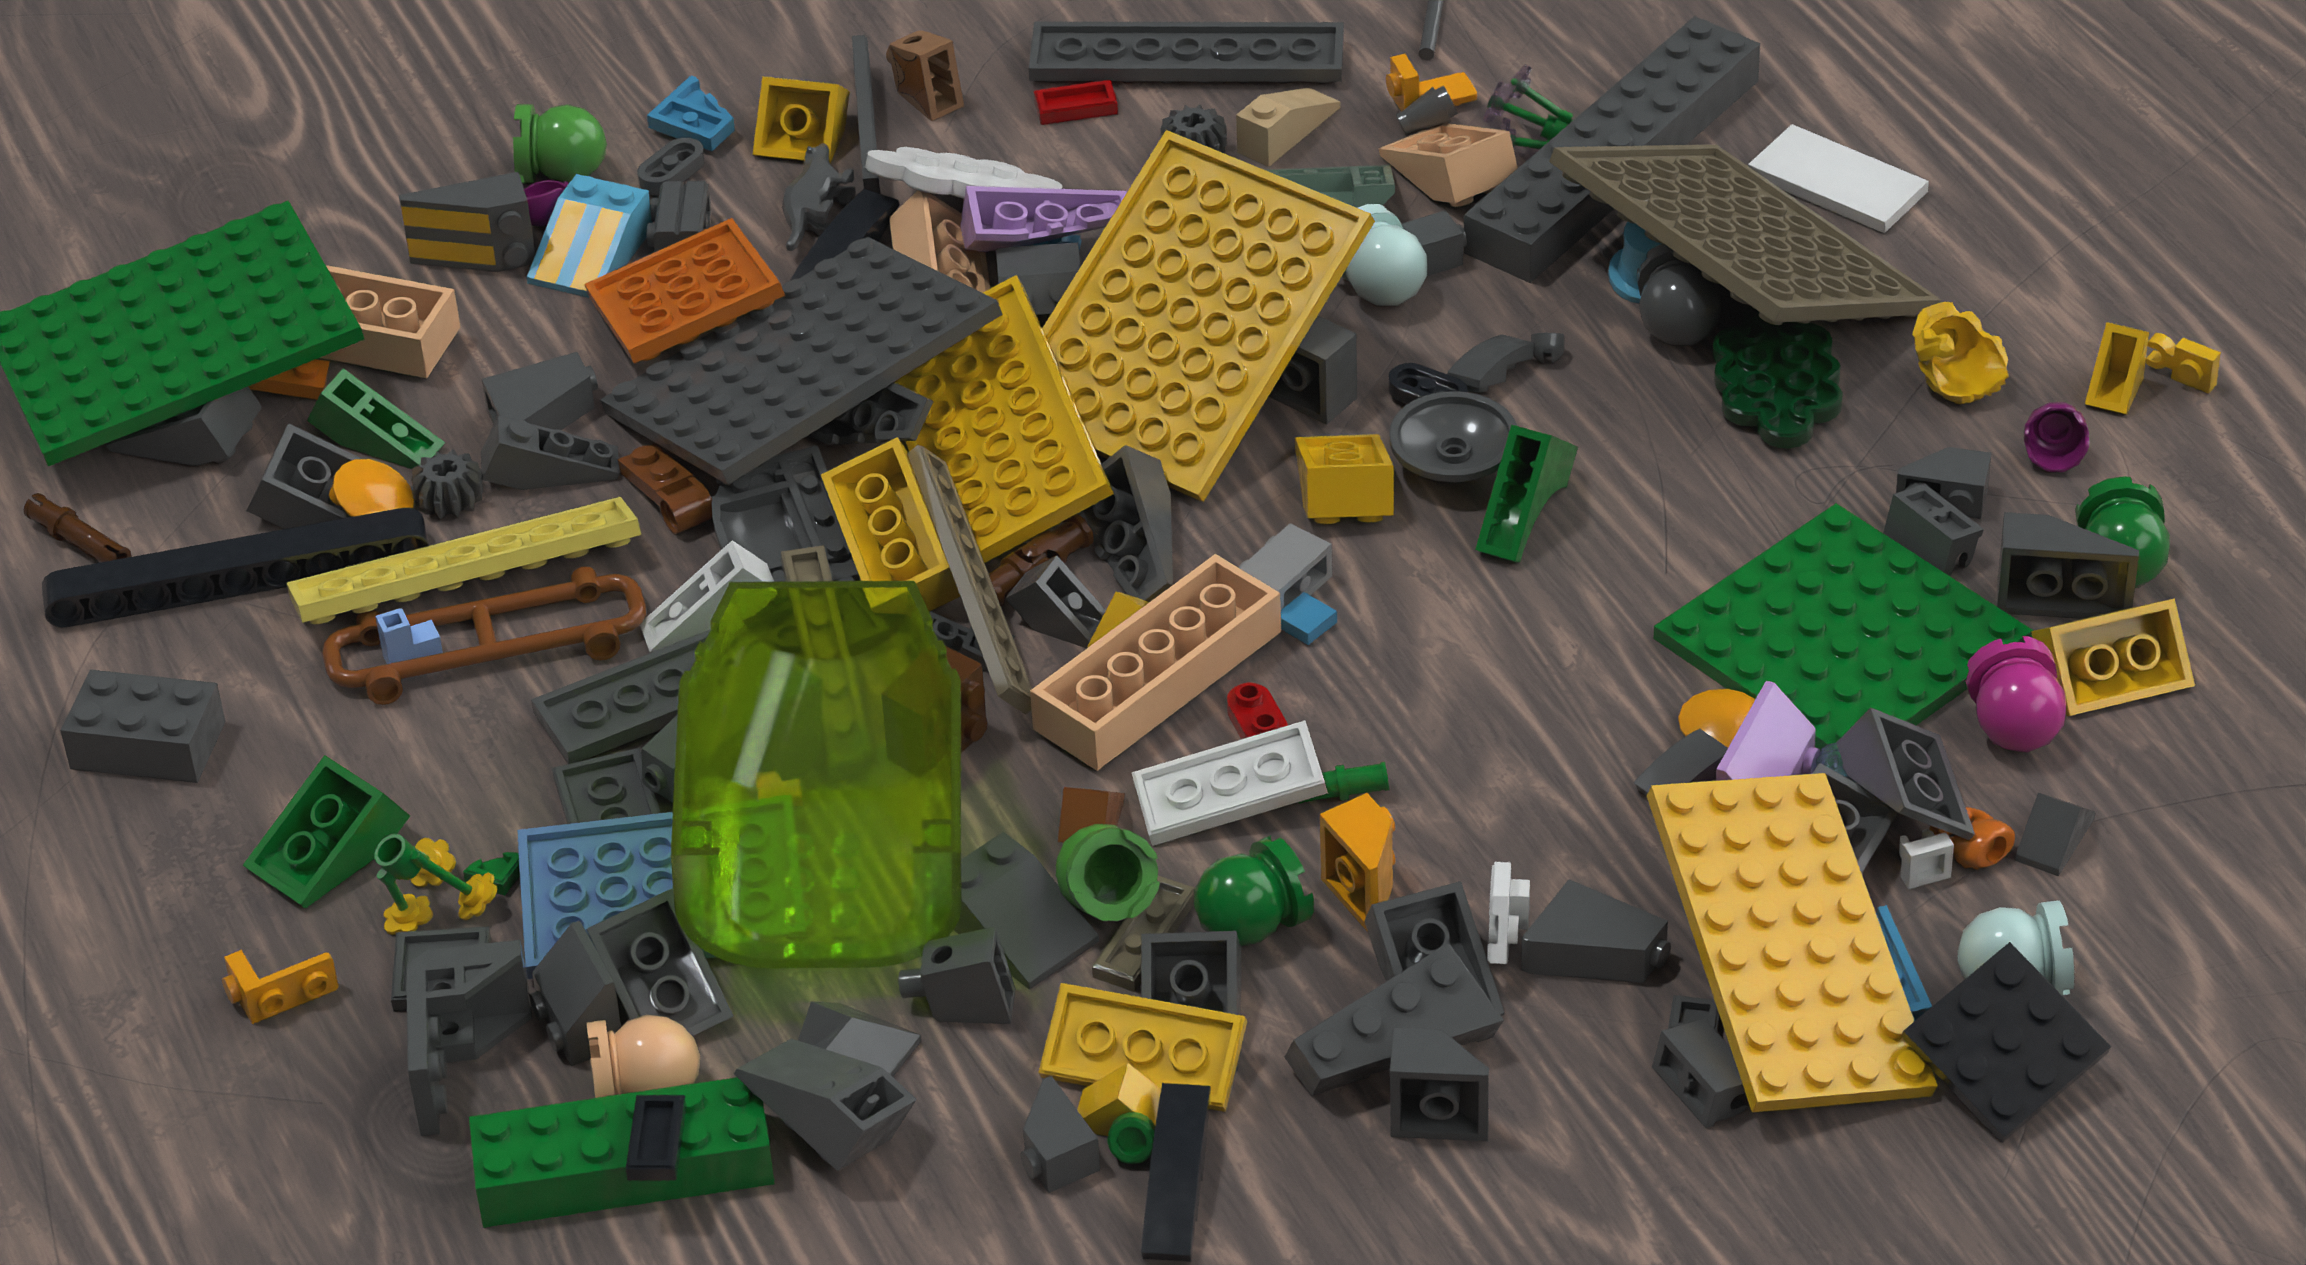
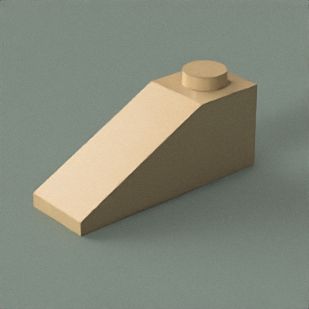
[1236,88,1340,167]

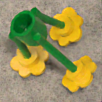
[374,833,497,935]

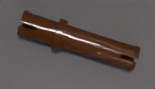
[23,493,132,562]

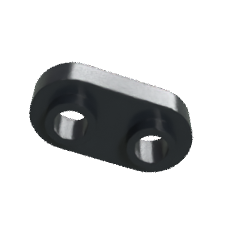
[1389,363,1467,404]

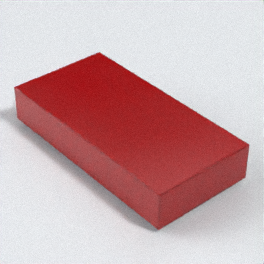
[1034,80,1118,125]

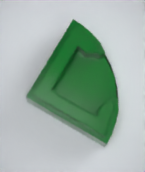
[463,852,520,896]

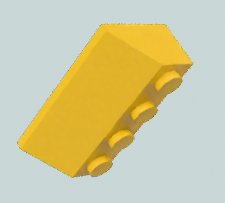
[821,437,960,612]

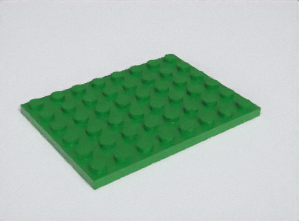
[0,200,365,467]

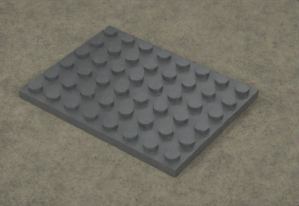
[600,237,1002,485]

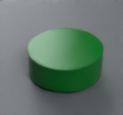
[1107,1112,1155,1164]

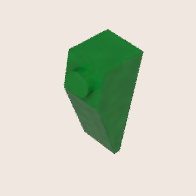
[307,368,445,469]

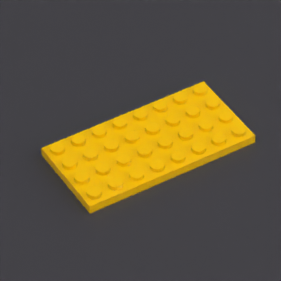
[895,275,1114,563]
[1647,773,1938,1113]

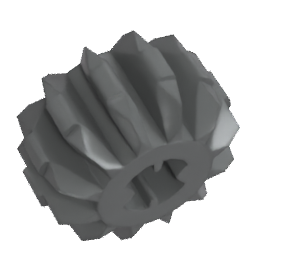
[1160,104,1227,153]
[411,449,483,519]

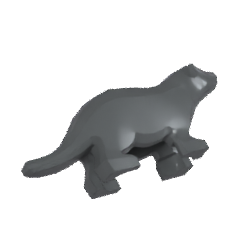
[782,143,856,251]

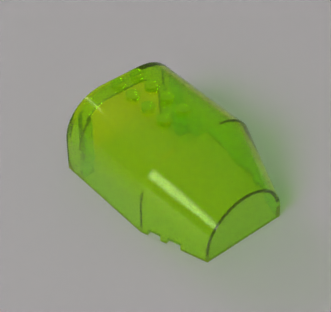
[671,581,962,969]

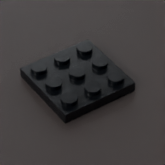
[1902,942,2111,1143]

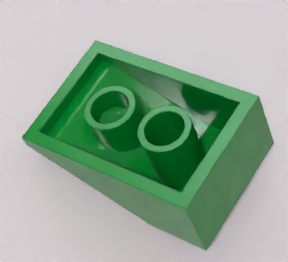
[243,755,410,908]

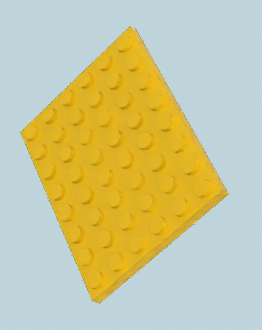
[1042,130,1375,502]

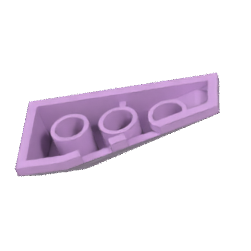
[961,186,1127,252]

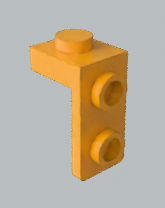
[1386,54,1477,111]
[222,950,339,1024]

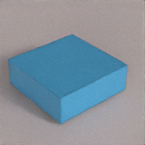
[1281,592,1337,645]

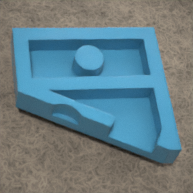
[647,75,735,151]

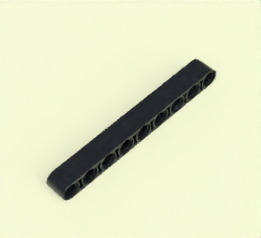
[42,508,429,628]

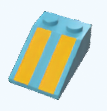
[527,174,653,298]

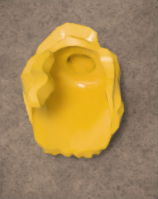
[1912,302,2009,405]

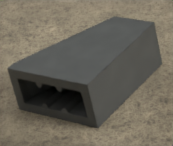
[482,352,598,430]
[1521,879,1671,983]

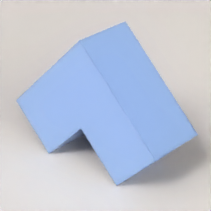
[376,608,443,664]

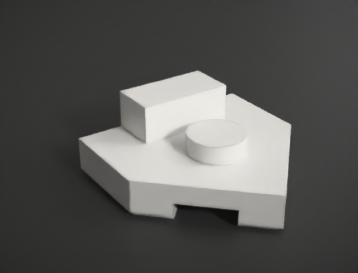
[1487,862,1530,964]

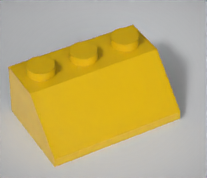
[2031,598,2195,716]

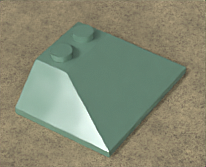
[1266,165,1395,208]

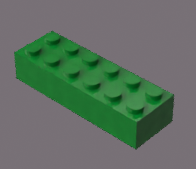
[469,1077,775,1228]

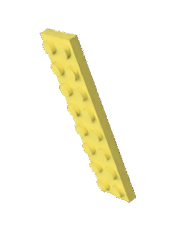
[286,497,641,624]

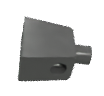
[899,927,1016,1024]

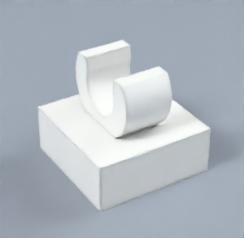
[1899,829,1954,889]

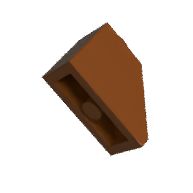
[1058,787,1125,843]

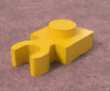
[2145,333,2221,394]

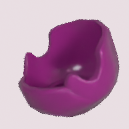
[524,180,569,227]
[2024,402,2090,472]

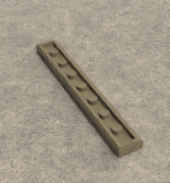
[907,445,1032,715]

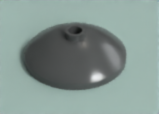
[1389,391,1517,483]

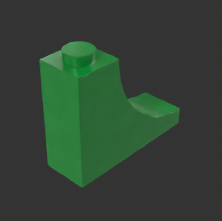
[1475,424,1578,563]

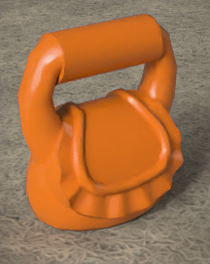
[1929,807,2015,870]

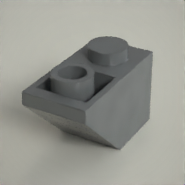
[1896,447,1992,519]

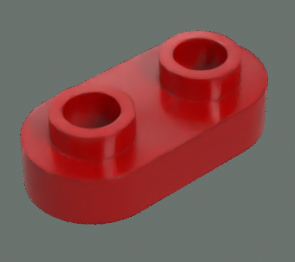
[1227,682,1288,739]

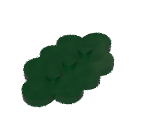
[1713,306,1843,449]

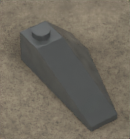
[808,382,934,445]
[1077,445,1173,602]

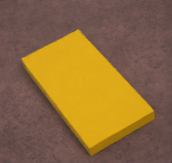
[1038,983,1247,1112]

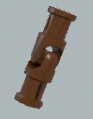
[989,514,1094,607]

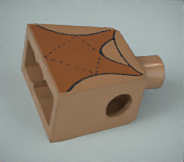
[886,30,964,121]

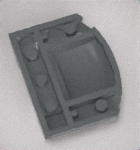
[712,445,860,603]

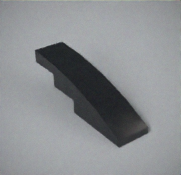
[790,189,900,280]
[1141,1083,1211,1262]

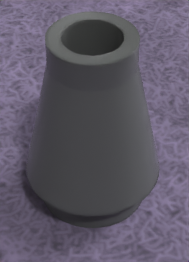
[1396,85,1458,136]

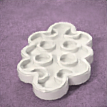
[865,147,1062,199]

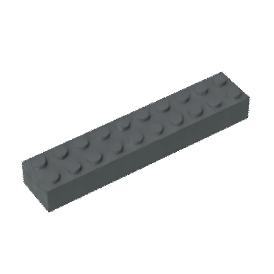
[1464,16,1760,283]

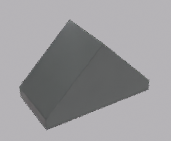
[2015,793,2096,876]

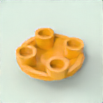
[329,459,414,517]
[1678,689,1755,747]

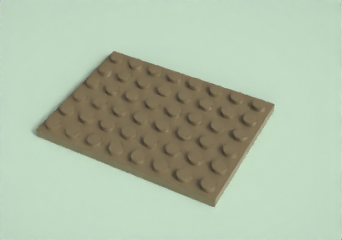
[1549,144,1941,325]

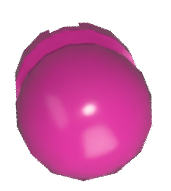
[1966,636,2066,753]

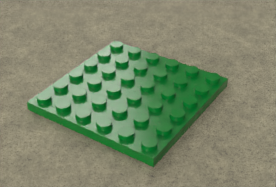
[1653,503,2034,768]

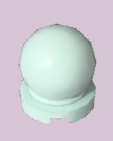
[1341,204,1427,306]
[1958,900,2074,995]

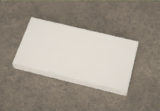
[1748,124,1929,233]
[1132,720,1328,846]

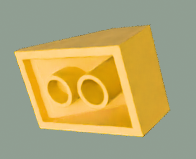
[1295,434,1394,524]

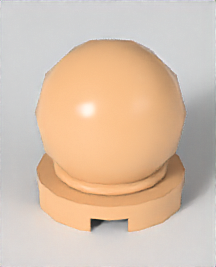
[586,1015,700,1098]

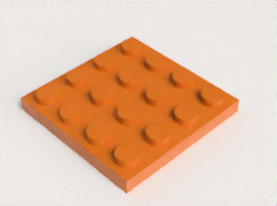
[584,218,785,364]

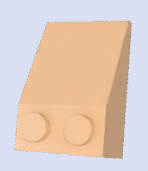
[1379,123,1518,207]

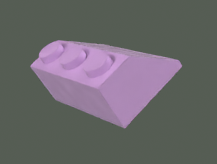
[1716,681,1820,781]

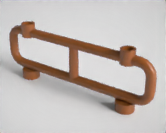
[322,566,646,705]

